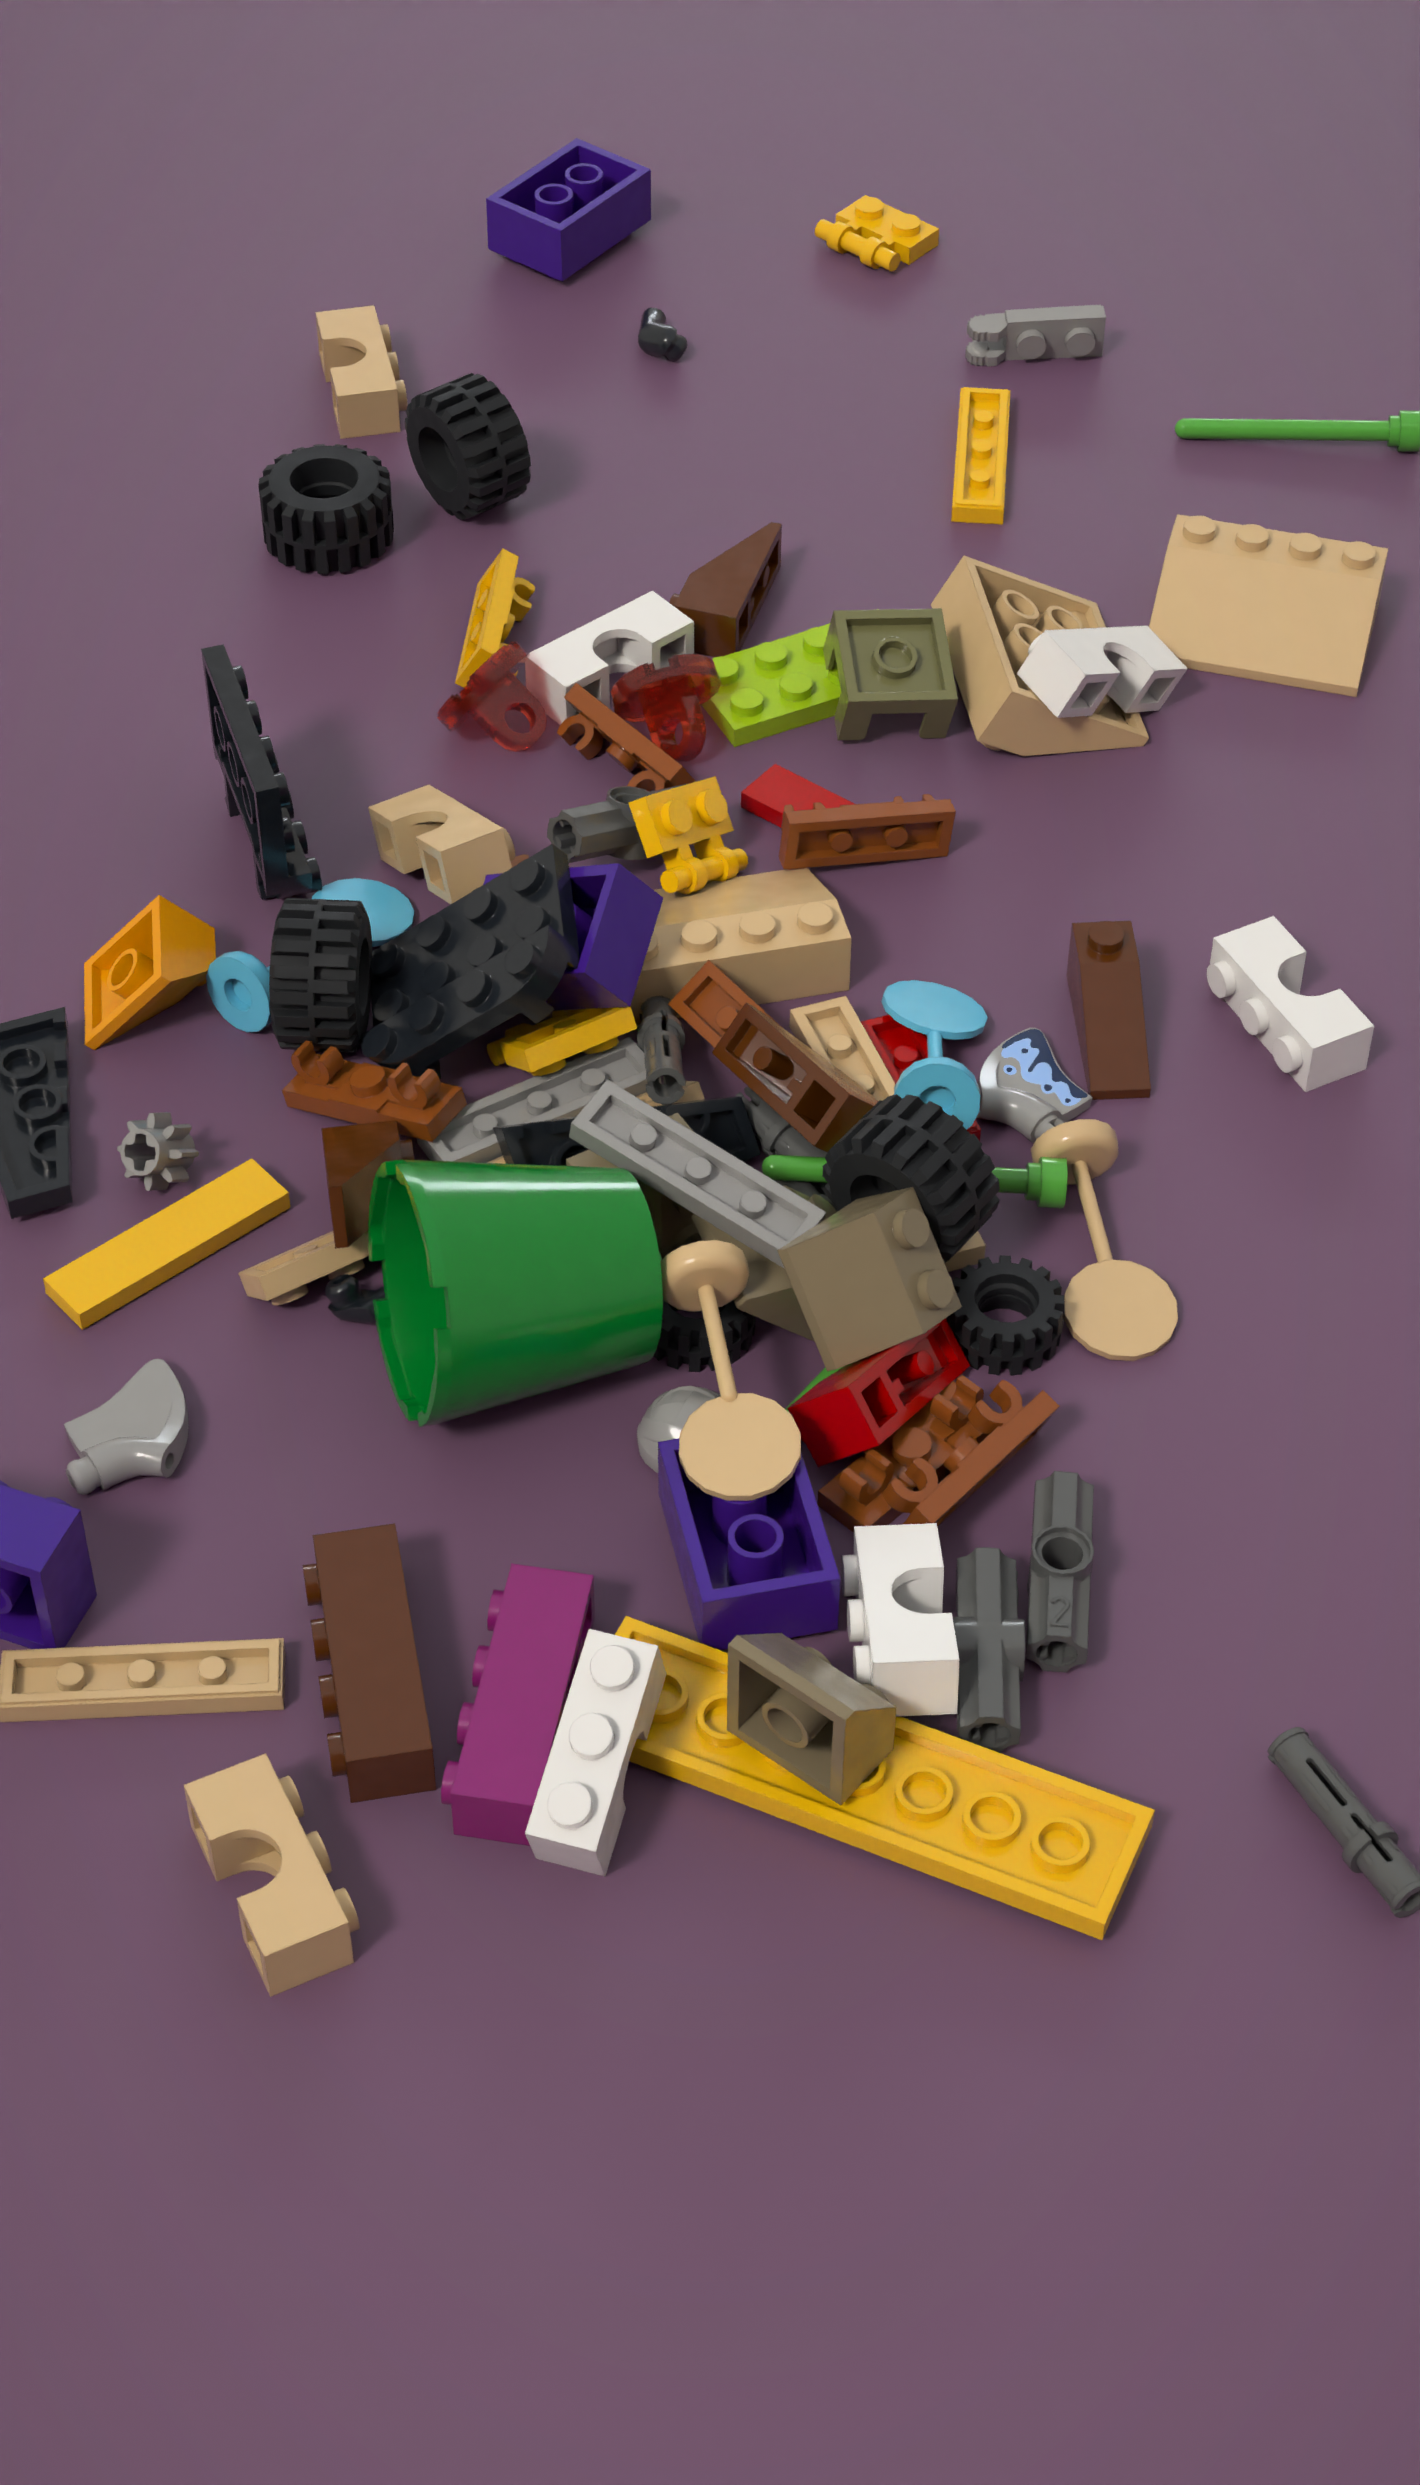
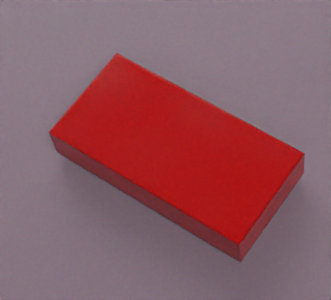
[741,764,855,828]

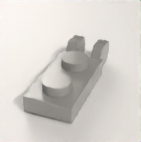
[965,305,1106,367]

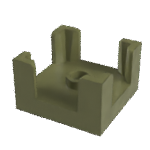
[823,608,958,741]

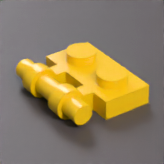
[815,195,939,272]
[628,776,748,894]
[487,1006,637,1076]

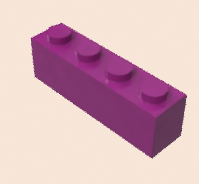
[441,1563,595,1846]

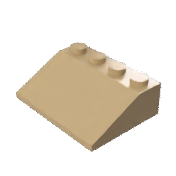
[1149,514,1389,697]
[931,556,1149,756]
[631,868,852,1024]

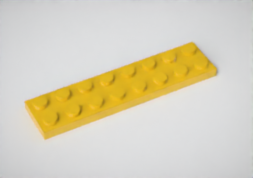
[615,1616,1155,1940]

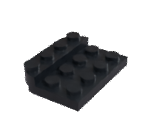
[201,644,322,900]
[359,844,579,1079]

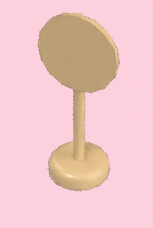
[1031,1119,1178,1361]
[661,1240,801,1501]

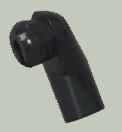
[638,308,687,361]
[325,1274,385,1324]

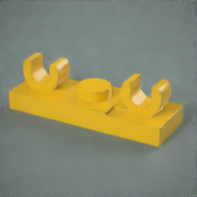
[455,548,535,692]

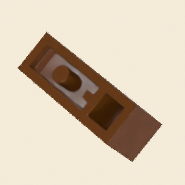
[669,522,782,657]
[1067,921,1151,1100]
[712,1003,879,1153]
[321,1120,414,1249]

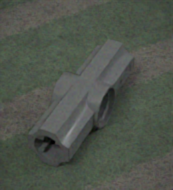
[547,784,686,863]
[1026,1471,1094,1673]
[953,1547,1025,1753]

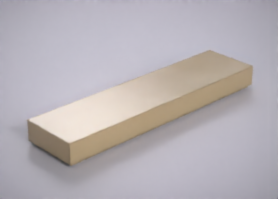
[0,1638,286,1723]

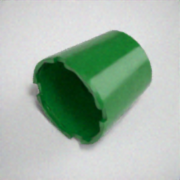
[368,1160,663,1427]

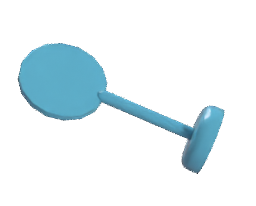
[206,878,414,1033]
[881,980,988,1130]

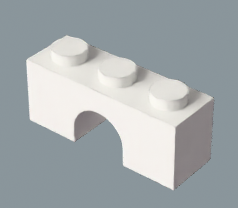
[525,590,694,725]
[1017,626,1188,718]
[1207,916,1374,1092]
[841,1523,960,1717]
[525,1629,666,1876]

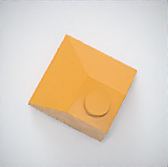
[84,895,217,1050]

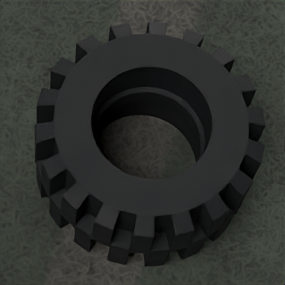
[405,373,531,520]
[258,444,394,574]
[269,898,372,1052]
[823,1094,1000,1263]

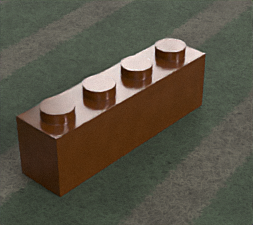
[302,1523,436,1803]

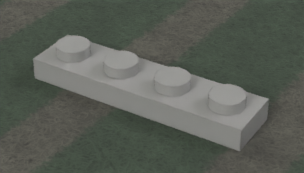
[417,1037,661,1163]
[569,1080,826,1269]

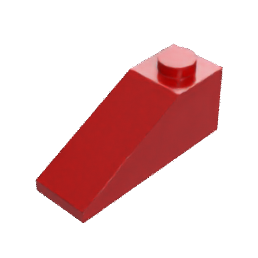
[787,1318,970,1467]

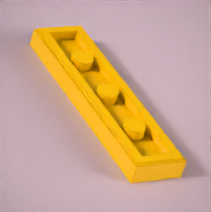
[951,387,1010,525]
[43,1158,291,1330]

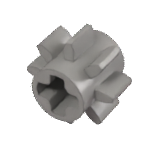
[117,1112,199,1191]

